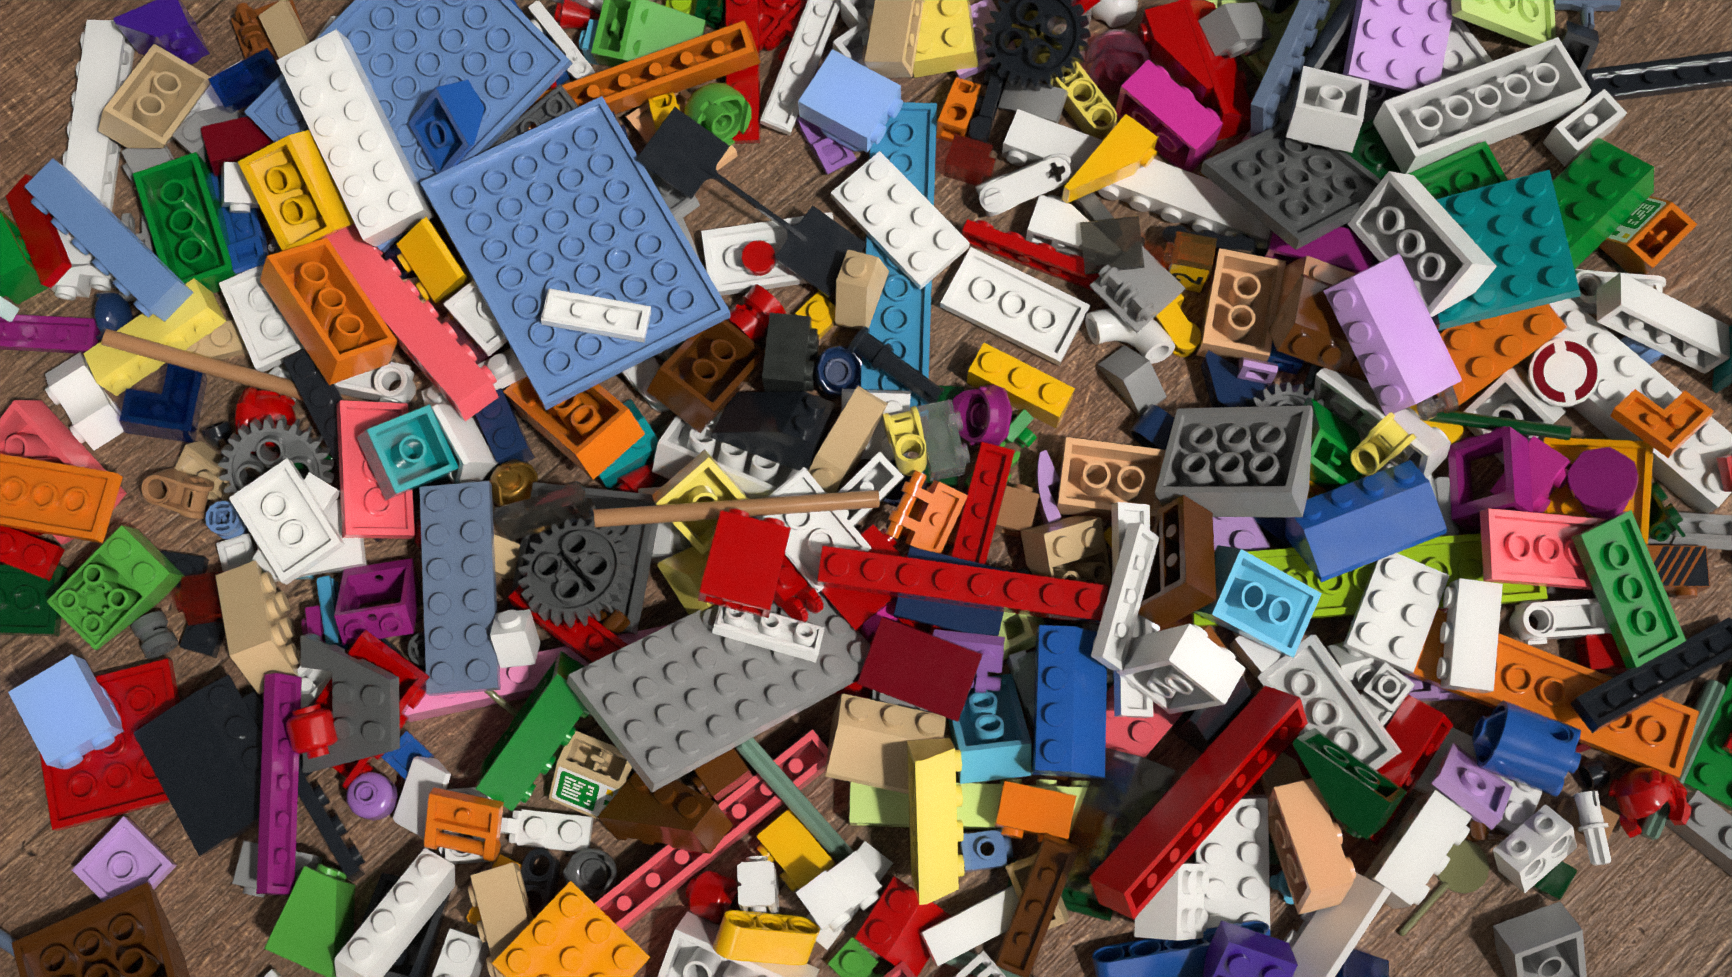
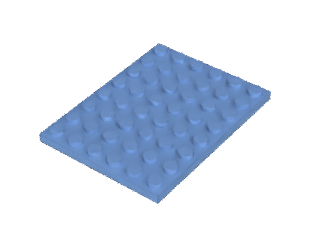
[244,0,573,253]
[420,96,731,410]

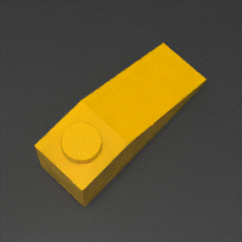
[1061,114,1158,203]

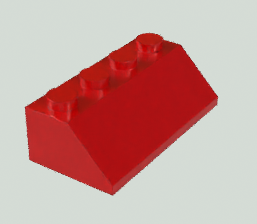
[1183,0,1253,141]

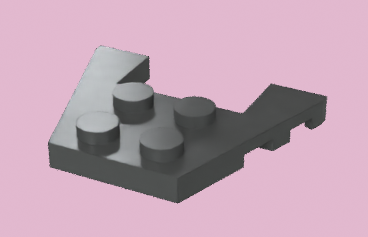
[301,633,400,773]

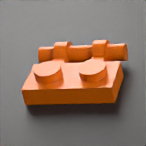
[885,470,968,554]

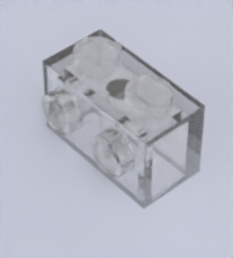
[917,399,970,481]

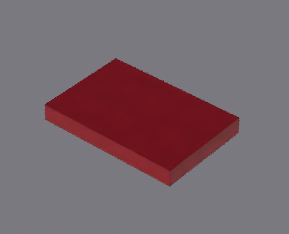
[857,616,983,722]

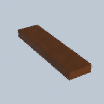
[995,833,1080,977]

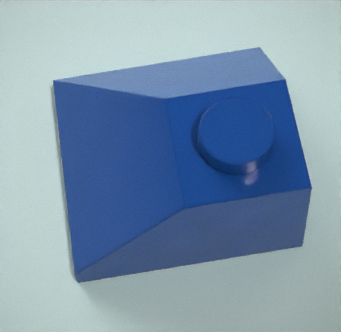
[408,80,485,174]

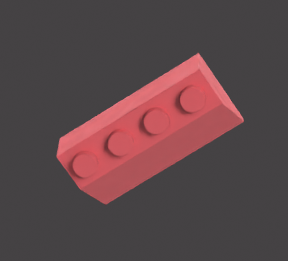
[0,400,127,544]

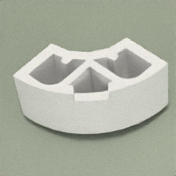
[45,352,129,450]

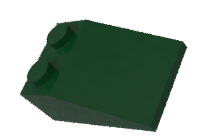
[1292,728,1407,839]

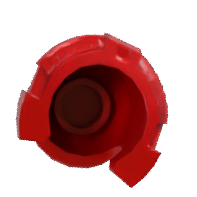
[235,387,297,455]
[1608,767,1692,838]

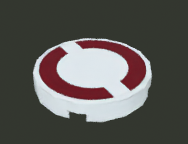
[1528,338,1601,407]

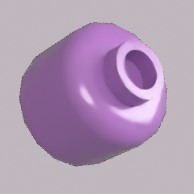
[346,772,398,821]

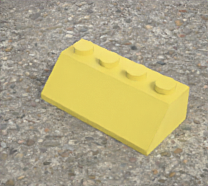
[907,738,964,905]

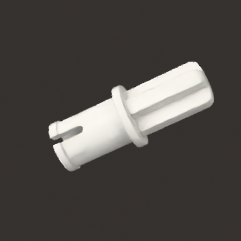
[1574,791,1611,866]

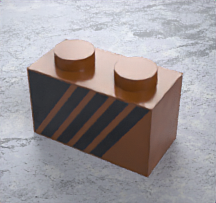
[1647,545,1710,599]

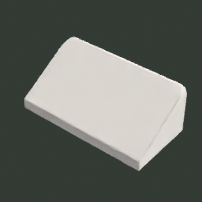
[393,756,451,838]

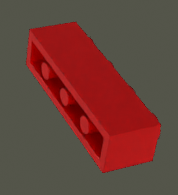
[1332,694,1453,845]

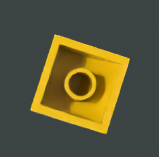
[396,217,471,305]

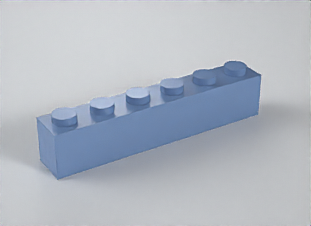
[24,158,194,321]

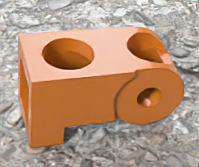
[936,77,982,146]

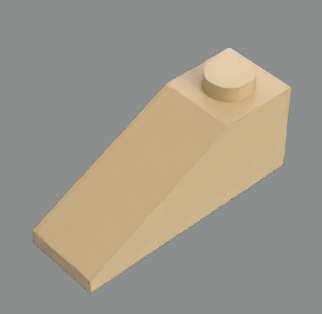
[808,386,888,494]

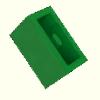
[1303,398,1362,492]

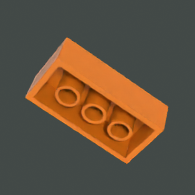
[260,238,397,385]
[1437,304,1568,410]
[503,377,645,480]

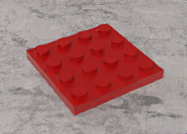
[39,658,180,831]

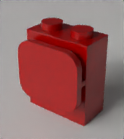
[698,509,791,618]
[821,524,908,632]

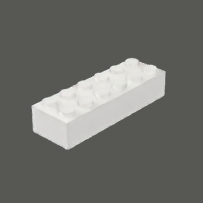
[276,29,435,247]
[1373,37,1591,174]

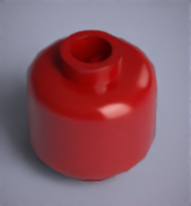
[286,703,338,759]
[686,871,739,923]

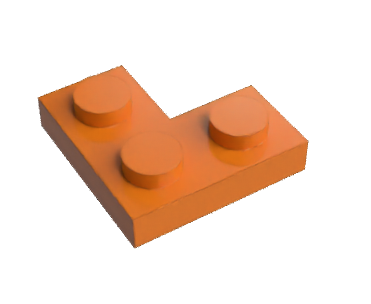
[1610,389,1714,458]

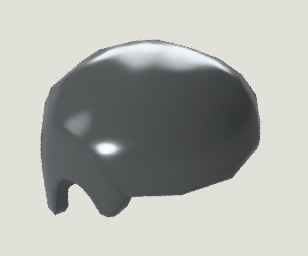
[563,849,618,903]

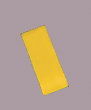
[713,910,820,965]

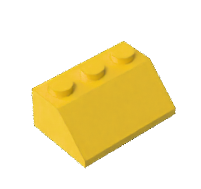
[238,130,355,251]

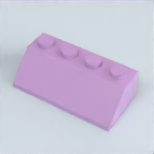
[1324,253,1462,416]

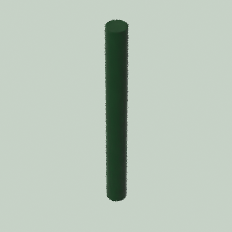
[1427,407,1572,440]

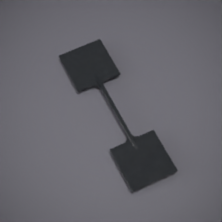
[636,107,867,297]

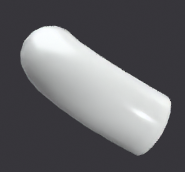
[1085,308,1175,364]

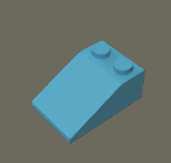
[1195,545,1322,658]
[948,674,1032,784]

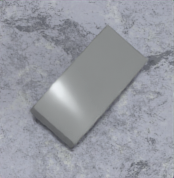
[998,76,1068,124]

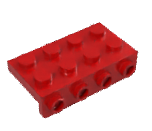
[313,630,430,790]

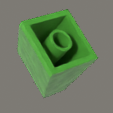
[264,863,355,977]

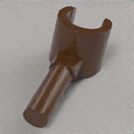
[600,609,631,634]
[1466,821,1509,842]

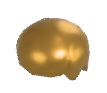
[490,459,538,516]

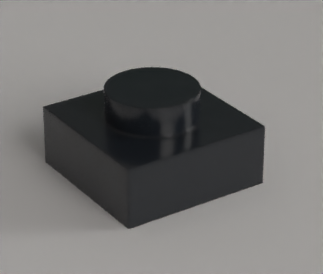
[180,614,225,658]

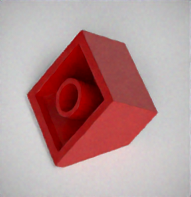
[855,876,951,977]

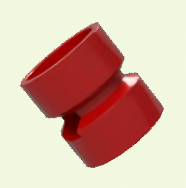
[726,284,786,344]

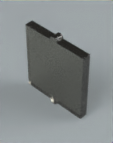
[1079,216,1145,274]

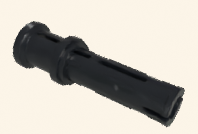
[848,326,945,407]

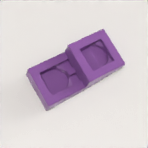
[796,117,857,175]

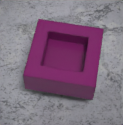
[301,606,326,643]

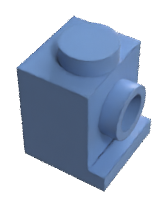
[959,829,1013,873]

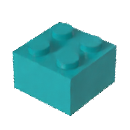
[357,404,459,501]

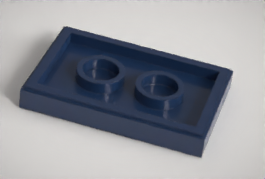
[893,547,1013,636]

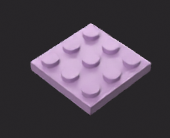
[1343,0,1452,93]

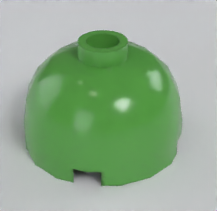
[684,83,751,146]

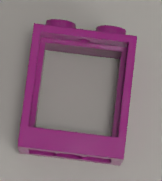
[1448,426,1533,532]
[334,558,420,645]

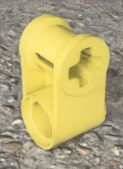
[882,406,927,476]
[1351,412,1417,475]

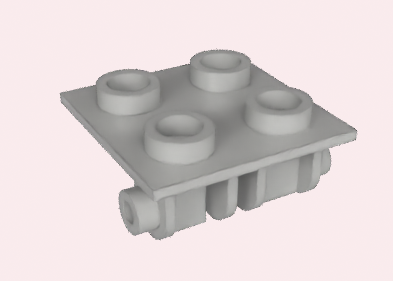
[1090,242,1186,333]

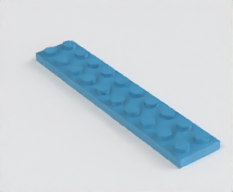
[861,102,937,420]

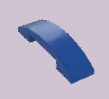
[210,172,268,274]

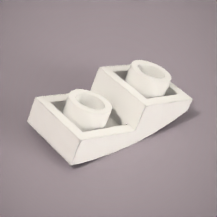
[50,265,117,300]
[1361,662,1415,727]

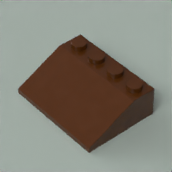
[11,882,190,977]

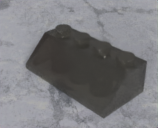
[1064,748,1175,901]

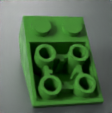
[591,0,706,67]
[46,525,185,650]

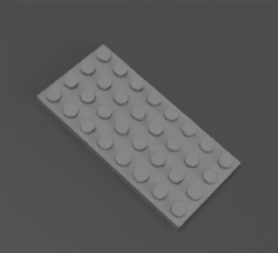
[567,565,871,792]

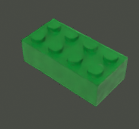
[1553,137,1654,270]
[133,152,242,294]
[476,651,590,811]

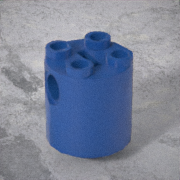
[1472,700,1581,797]

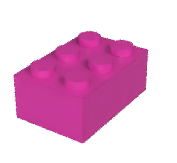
[1115,59,1223,172]

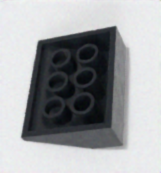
[133,675,299,857]

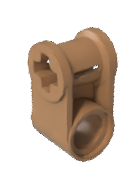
[141,468,215,519]

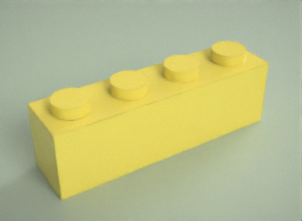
[83,278,226,396]

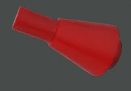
[554,0,600,29]
[616,461,659,493]

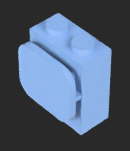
[798,49,903,153]
[8,654,124,769]

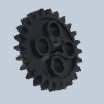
[983,0,1091,91]

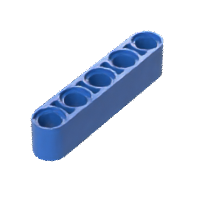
[1092,921,1271,977]

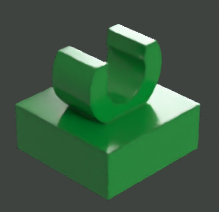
[1004,409,1037,448]

